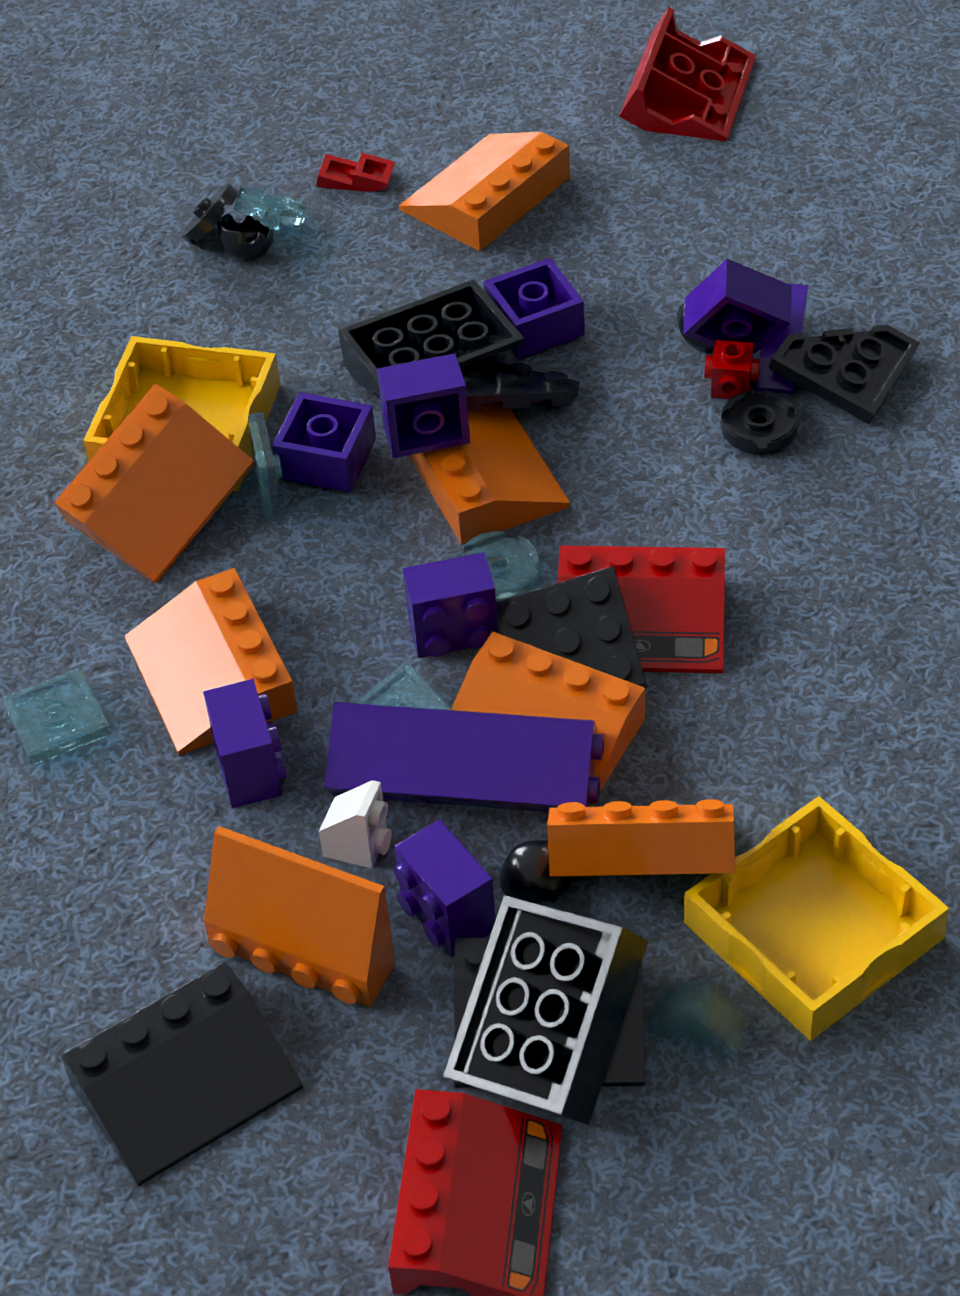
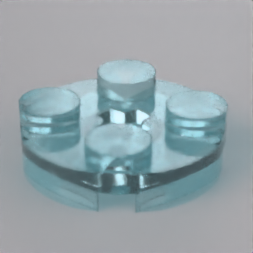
[234,186,307,230]
[461,531,539,602]

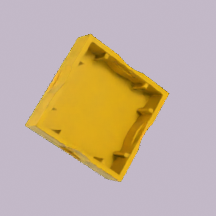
[83,336,281,491]
[684,796,949,1041]

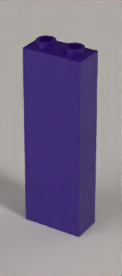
[324,702,604,812]

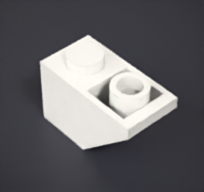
[319,780,392,869]

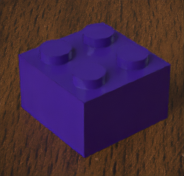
[483,258,585,359]
[683,259,792,355]
[377,353,470,458]
[272,392,376,493]
[402,552,498,658]
[203,679,287,808]
[393,819,496,957]

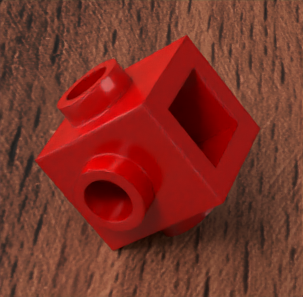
[704,340,760,399]

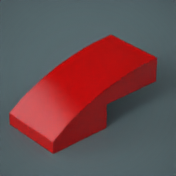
[316,152,395,192]

